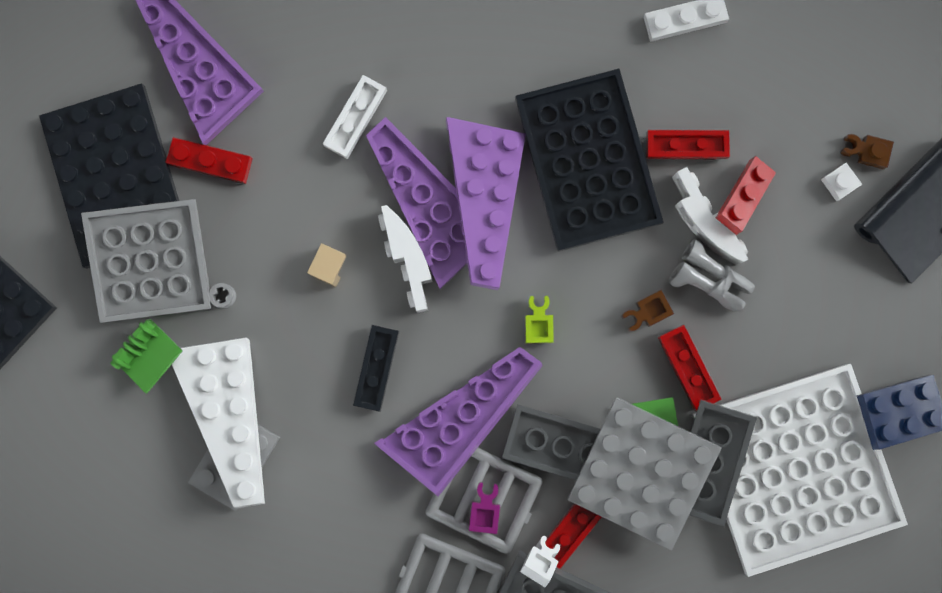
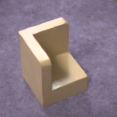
[307,243,346,287]

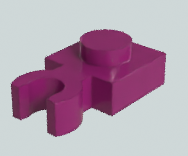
[469,482,500,534]

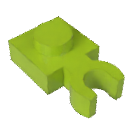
[525,296,554,343]

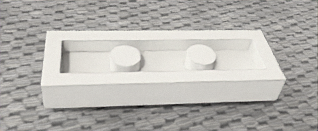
[643,0,729,42]
[323,75,387,159]

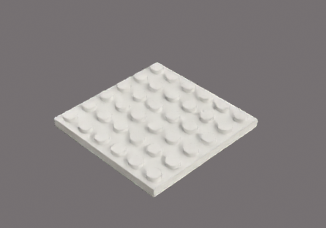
[691,364,908,577]

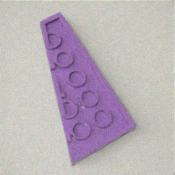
[136,0,264,145]
[366,117,467,289]
[446,117,526,290]
[374,347,543,497]

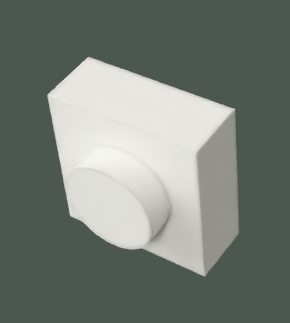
[821,162,862,201]

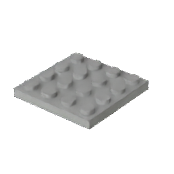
[81,199,213,323]
[568,397,722,551]

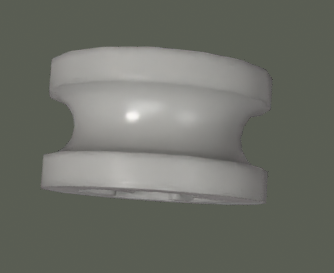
[209,283,236,309]

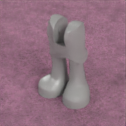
[668,239,755,312]

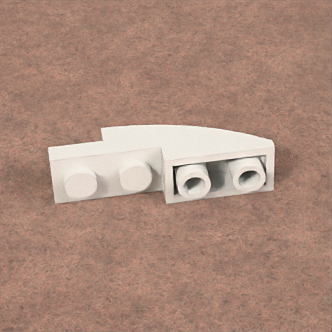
[672,167,748,265]
[378,205,433,313]

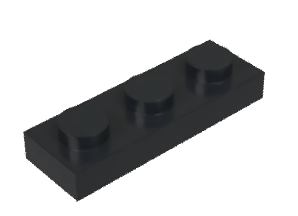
[353,325,399,412]

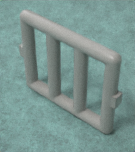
[426,448,543,554]
[395,534,505,593]

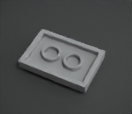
[188,424,281,511]

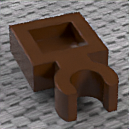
[840,134,894,170]
[621,290,674,331]

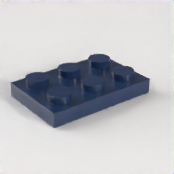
[857,375,942,450]

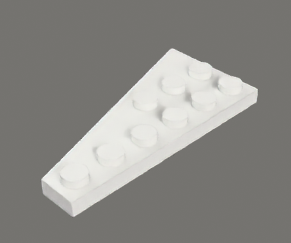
[172,338,265,508]

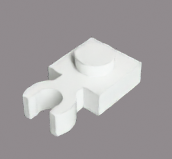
[520,536,560,587]

